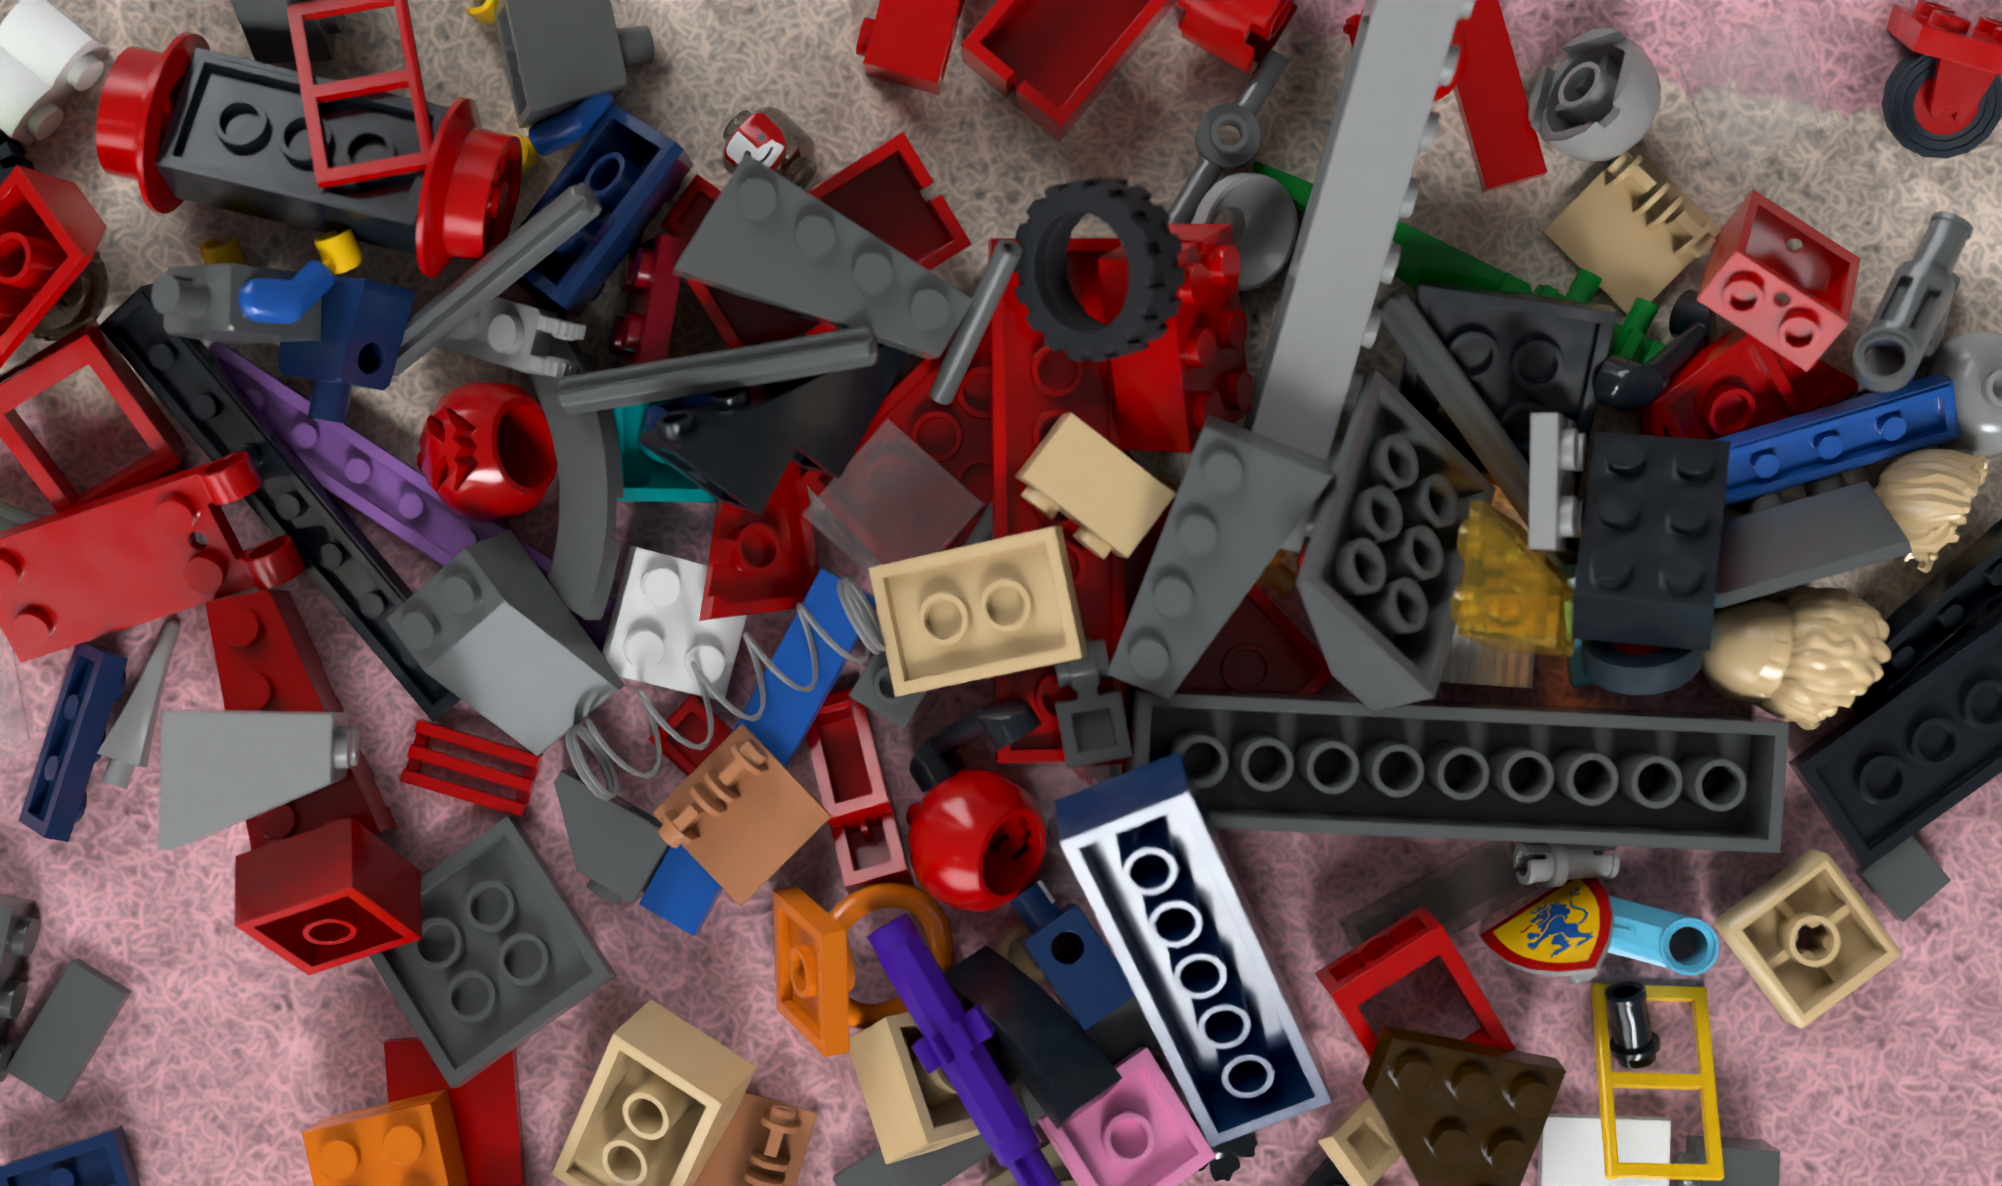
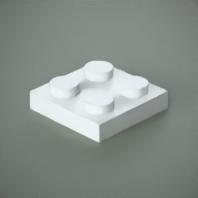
[602,545,747,700]

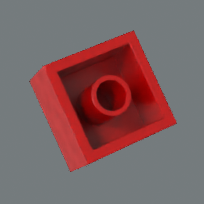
[234,817,422,976]

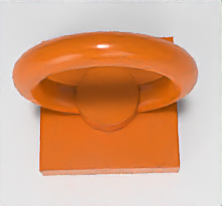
[772,882,953,1057]

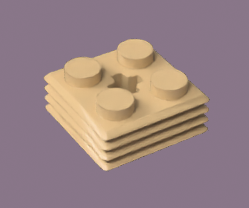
[1714,849,1901,1028]

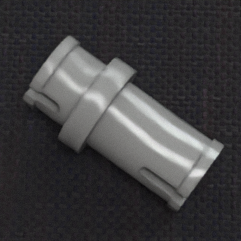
[1513,843,1620,888]

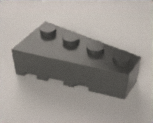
[672,153,974,360]

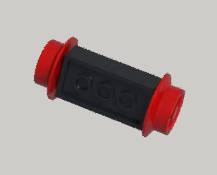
[96,32,522,278]

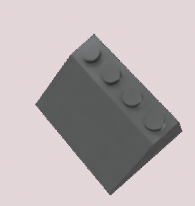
[1296,370,1496,712]

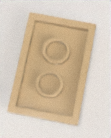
[868,526,1089,697]

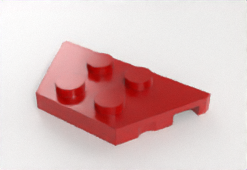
[1641,326,1859,440]

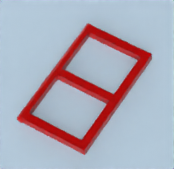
[286,0,433,189]

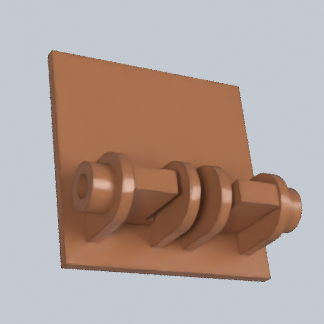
[652,723,832,907]
[693,1091,818,1186]

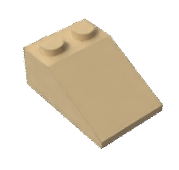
[552,999,757,1186]

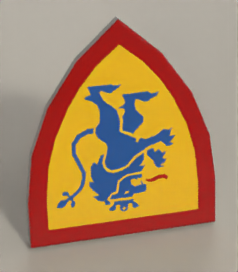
[1479,878,1614,984]

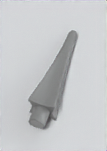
[97,619,180,789]

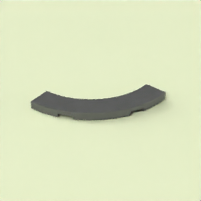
[499,277,623,620]

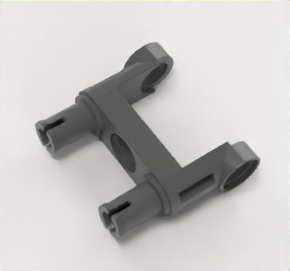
[1847,211,1974,400]

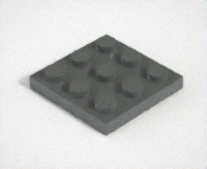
[369,816,617,1088]

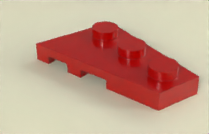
[699,461,819,621]

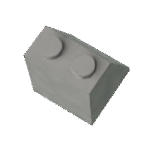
[158,709,360,850]

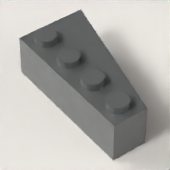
[1107,415,1333,699]

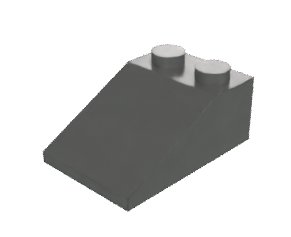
[386,529,625,756]

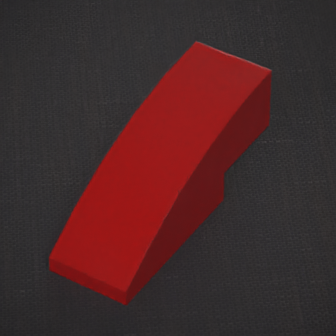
[806,688,915,895]

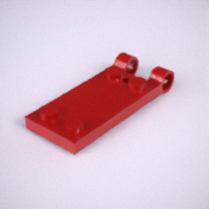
[0,451,306,662]

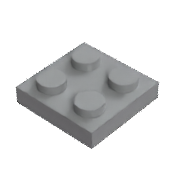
[1528,413,1587,552]

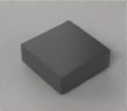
[1855,836,1951,922]

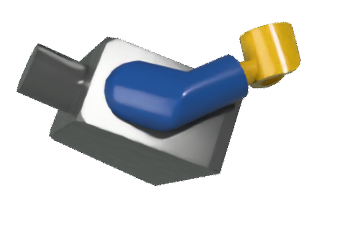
[466,0,654,173]
[151,228,362,344]

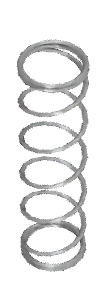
[565,577,886,801]

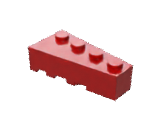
[205,589,397,850]

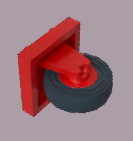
[1882,0,2002,158]

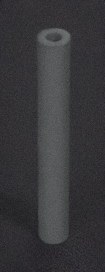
[929,239,1023,404]

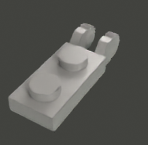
[438,296,586,378]

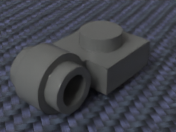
[1053,635,1132,768]

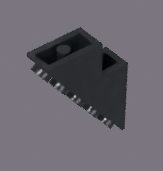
[637,342,910,515]

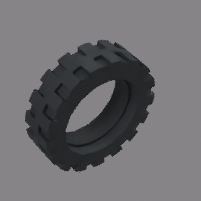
[1014,177,1185,362]

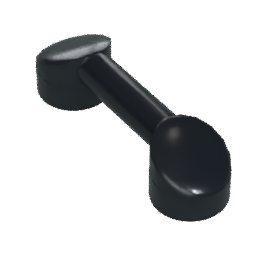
[1594,290,1716,412]
[909,698,1042,793]

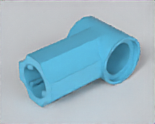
[1608,895,1719,976]

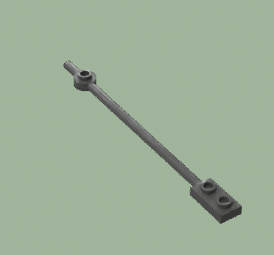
[849,49,1289,729]

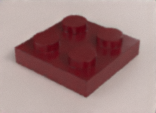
[609,234,687,368]

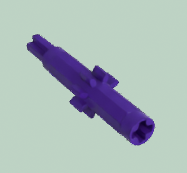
[866,912,1062,1186]

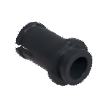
[1604,981,1661,1069]

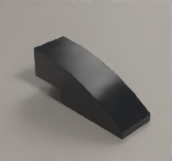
[944,945,1123,1130]

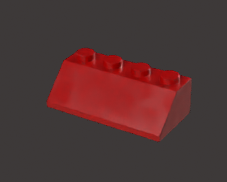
[0,165,107,368]

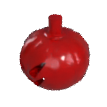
[417,381,558,522]
[906,769,1046,912]

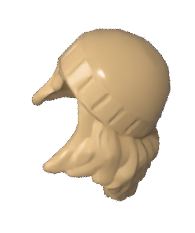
[1701,586,1891,730]

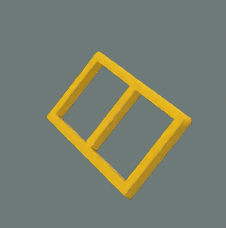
[1591,982,1725,1181]

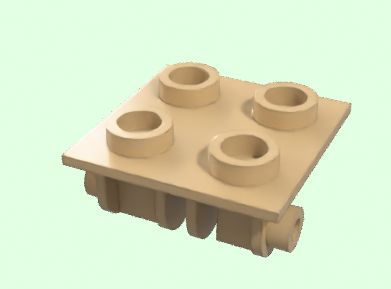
[1542,145,1722,316]

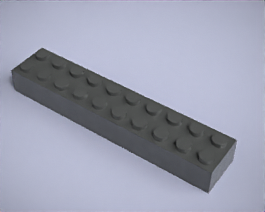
[1125,686,1789,853]

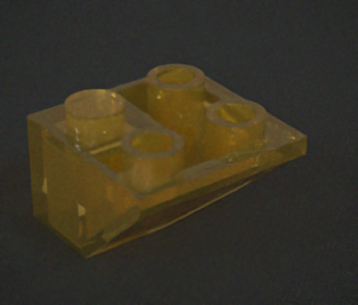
[1451,500,1575,657]

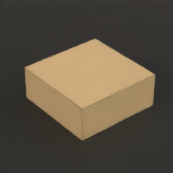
[1318,1098,1401,1186]

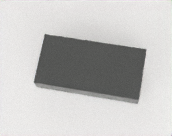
[6,959,132,1103]

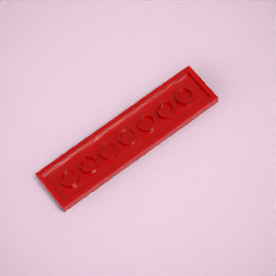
[988,238,1127,764]

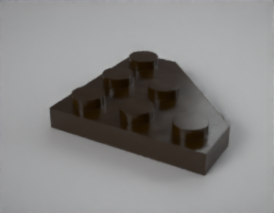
[1362,1025,1566,1186]

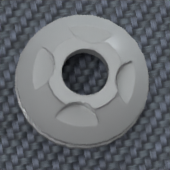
[1193,173,1298,291]

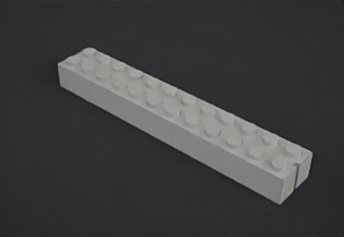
[1243,0,1475,553]

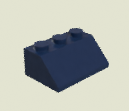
[517,103,693,318]

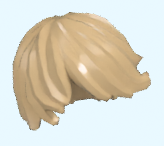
[1874,449,1989,573]

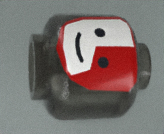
[722,107,817,190]

